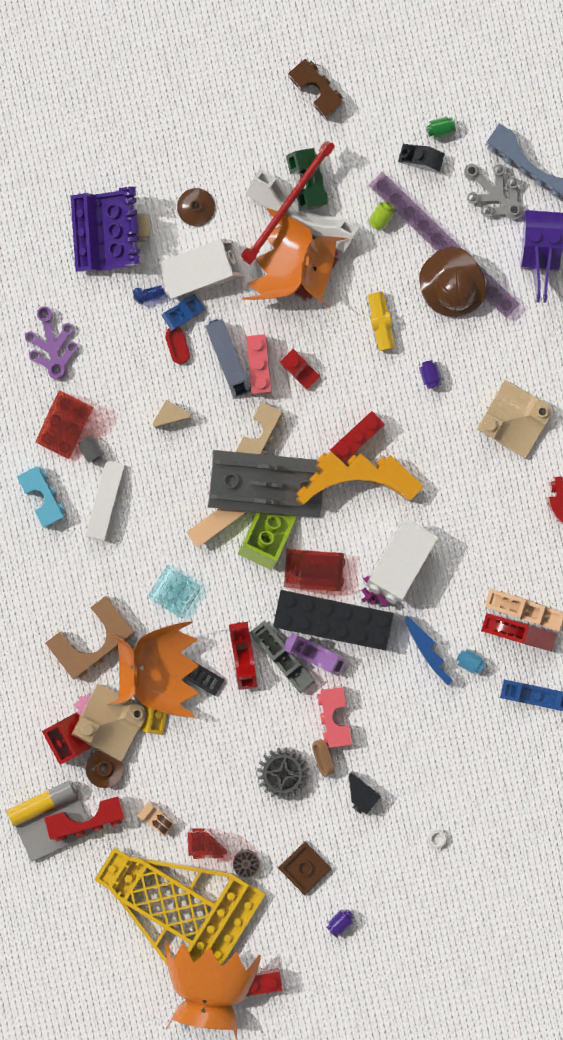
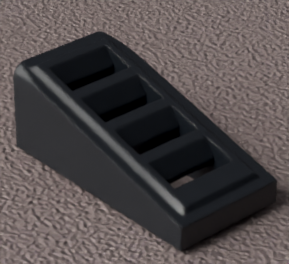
[184,660,225,696]

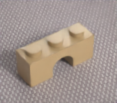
[236,401,284,455]

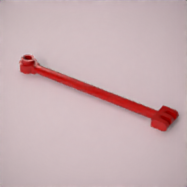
[241,141,335,265]

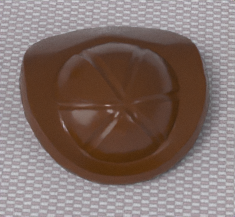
[419,247,487,317]

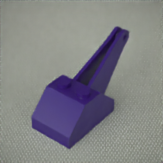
[520,210,563,303]

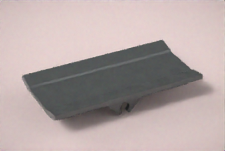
[207,450,323,518]

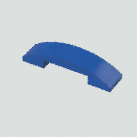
[500,679,563,711]

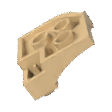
[476,380,552,458]
[71,683,146,762]

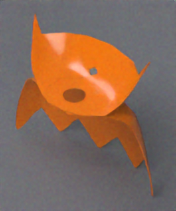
[241,208,348,307]
[106,621,199,718]
[165,940,261,1040]

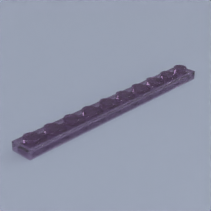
[369,172,520,318]

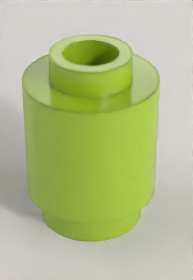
[369,201,395,231]

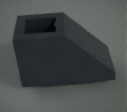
[398,144,445,172]

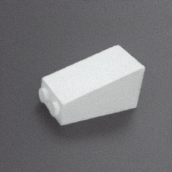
[158,239,244,299]
[365,518,438,604]

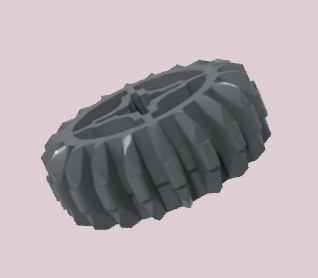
[257,747,309,799]

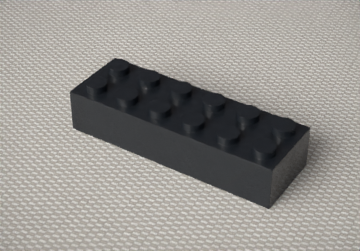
[273,590,394,651]

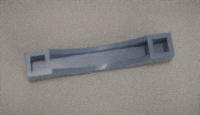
[485,123,563,199]

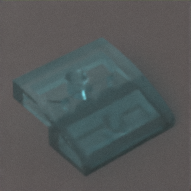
[147,564,202,618]

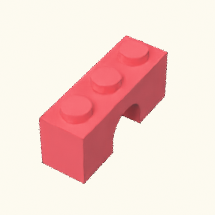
[246,334,271,395]
[317,686,352,748]

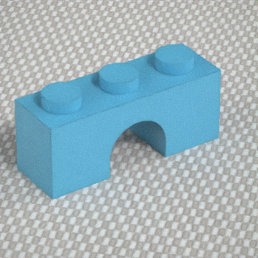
[16,466,66,528]

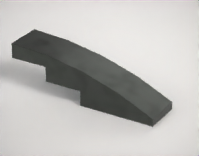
[250,620,315,694]

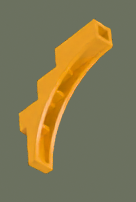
[295,452,424,505]

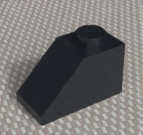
[348,771,381,814]

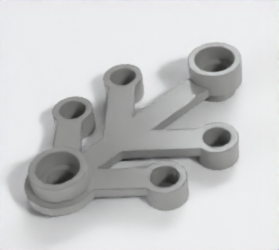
[464,163,523,220]

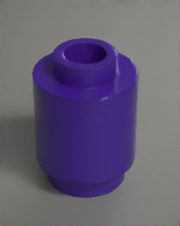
[419,360,442,389]
[327,909,355,937]

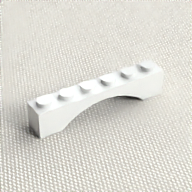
[245,169,359,253]

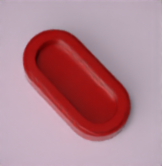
[165,327,190,364]

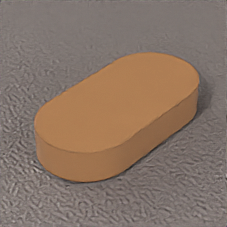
[312,739,335,778]

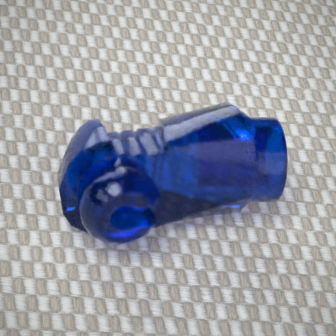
[133,285,165,305]

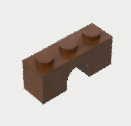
[288,58,343,120]

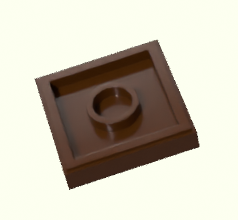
[278,841,332,896]

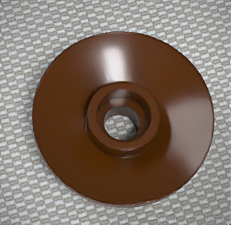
[177,188,215,226]
[85,750,123,788]

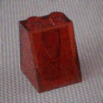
[284,549,345,592]

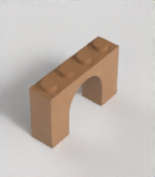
[45,595,135,680]

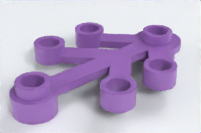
[25,306,78,380]

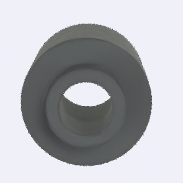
[78,435,105,465]

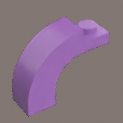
[283,632,347,676]

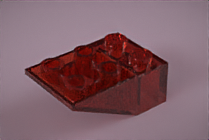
[35,390,95,460]

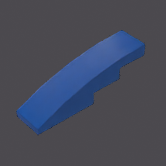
[404,616,453,685]

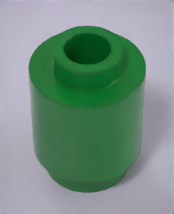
[426,116,456,140]

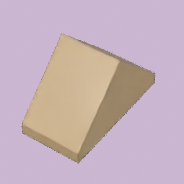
[153,400,191,428]

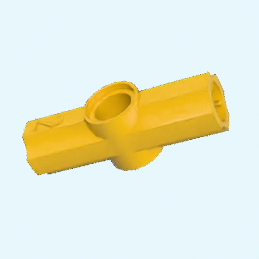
[367,291,395,351]

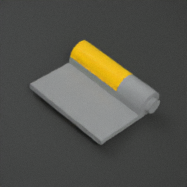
[6,780,94,862]

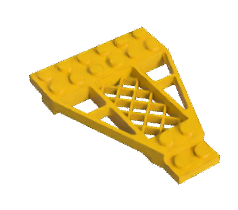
[94,846,266,966]

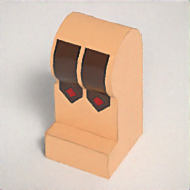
[137,801,175,836]

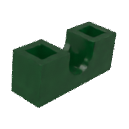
[286,148,328,211]

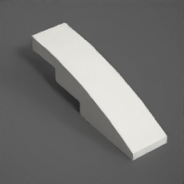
[86,460,125,542]

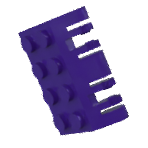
[70,186,141,272]

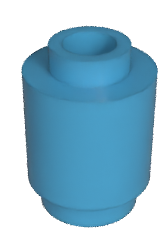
[456,649,486,675]

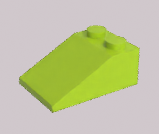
[237,512,297,570]

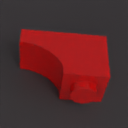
[279,349,320,390]

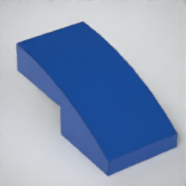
[161,294,206,331]

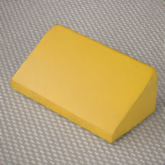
[140,706,167,735]

